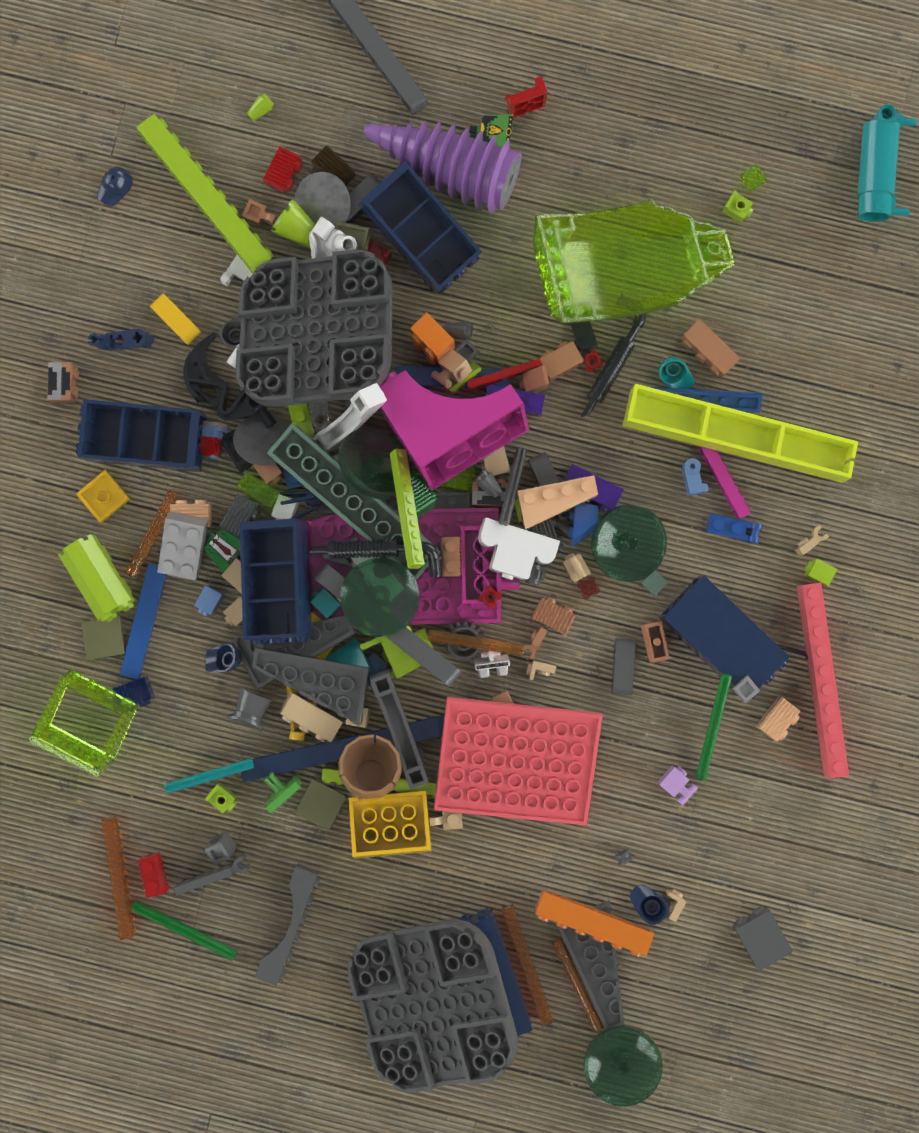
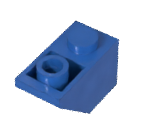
[568,504,598,546]

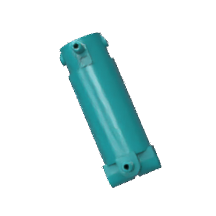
[857,104,917,222]

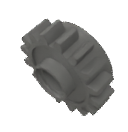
[442,619,485,662]

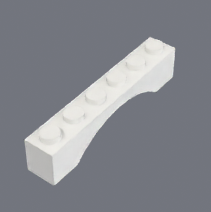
[312,383,387,453]

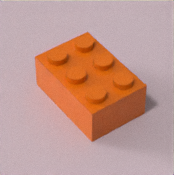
[410,312,455,367]

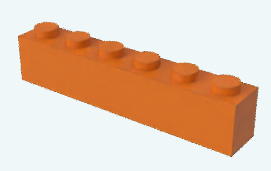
[534,888,654,957]

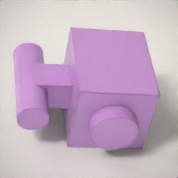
[657,766,698,805]

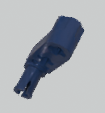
[88,329,154,351]

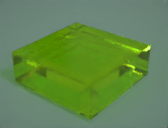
[740,165,767,192]

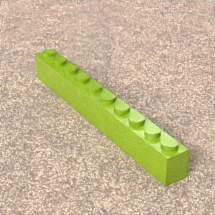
[136,114,274,274]

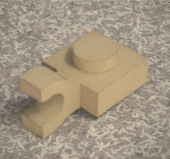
[795,525,829,556]
[429,811,463,830]

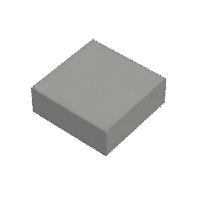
[732,675,760,704]

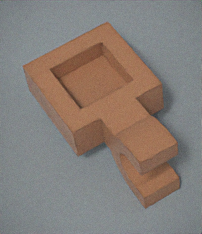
[242,199,277,226]
[519,627,548,660]

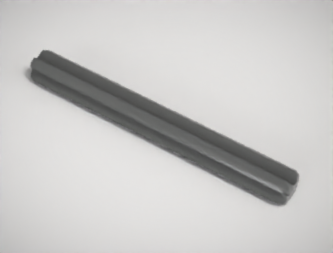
[499,447,527,526]

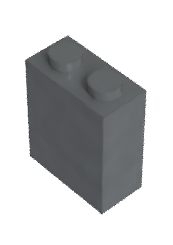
[732,907,793,971]

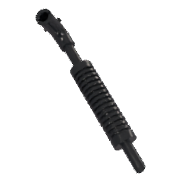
[580,294,646,417]
[307,539,442,577]

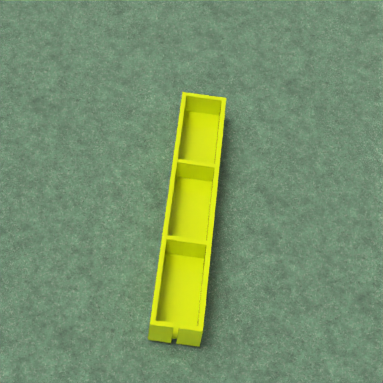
[622,384,858,483]

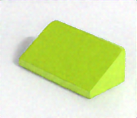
[444,362,481,395]

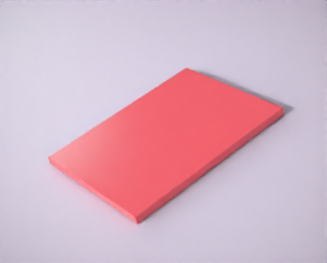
[433,697,603,825]

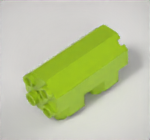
[58,534,135,622]

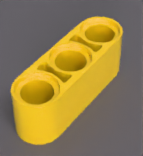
[150,293,201,345]

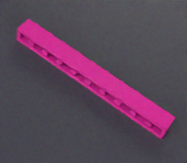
[696,445,750,519]

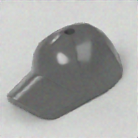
[219,316,241,349]

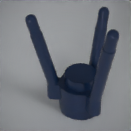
[278,490,323,519]

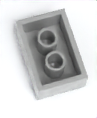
[157,511,208,580]

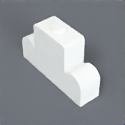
[478,518,560,580]

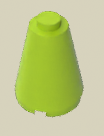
[271,199,316,249]

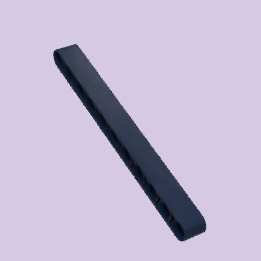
[241,715,444,782]

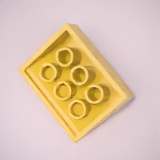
[349,791,432,859]

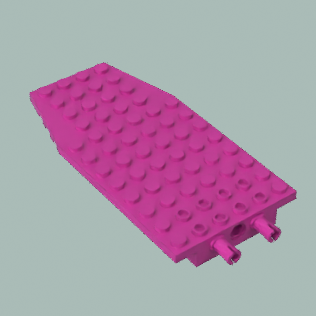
[307,508,520,626]

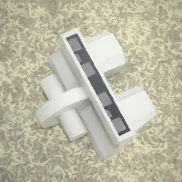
[474,645,510,678]

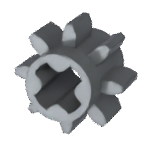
[525,564,545,585]

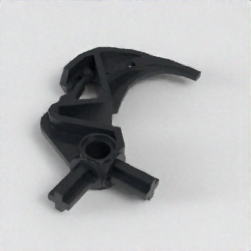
[183,333,277,429]

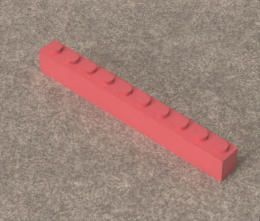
[797,583,849,778]

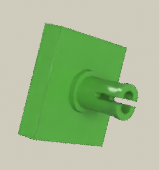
[263,772,301,814]

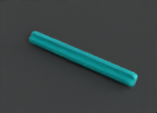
[164,758,254,794]

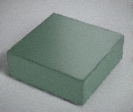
[641,569,668,597]

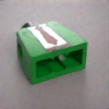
[204,528,241,573]

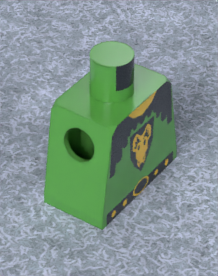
[469,114,513,146]

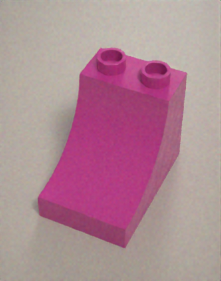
[379,371,529,491]

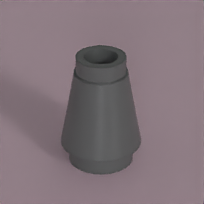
[444,321,473,340]
[475,469,503,498]

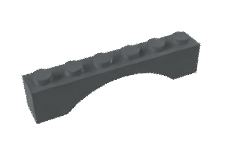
[370,669,429,789]
[255,863,321,986]

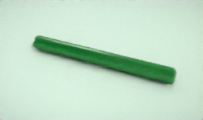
[696,673,732,781]
[131,900,237,961]

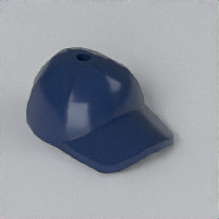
[97,167,133,206]
[205,644,241,673]
[630,885,669,925]

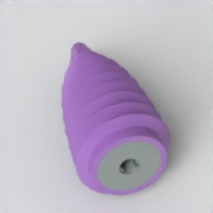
[364,121,522,214]

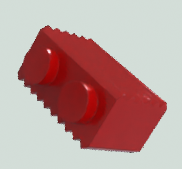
[263,146,303,194]
[137,852,169,898]

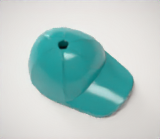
[659,357,695,389]

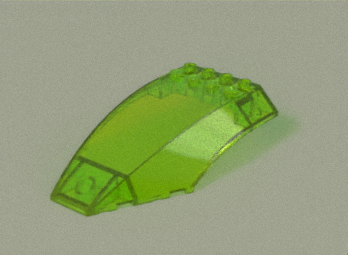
[533,199,735,323]

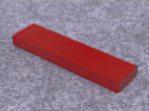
[466,358,542,391]

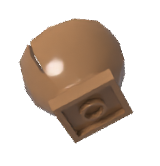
[338,735,402,801]

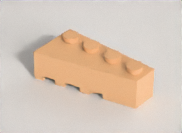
[517,475,598,530]

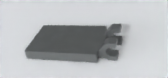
[174,852,251,895]

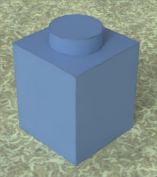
[194,585,225,616]

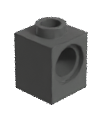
[204,831,237,865]

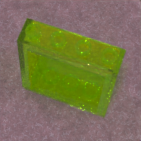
[29,670,138,777]

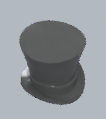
[226,687,273,732]

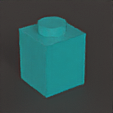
[311,588,342,618]

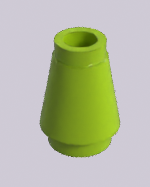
[247,93,275,122]

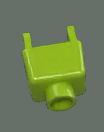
[360,625,433,679]

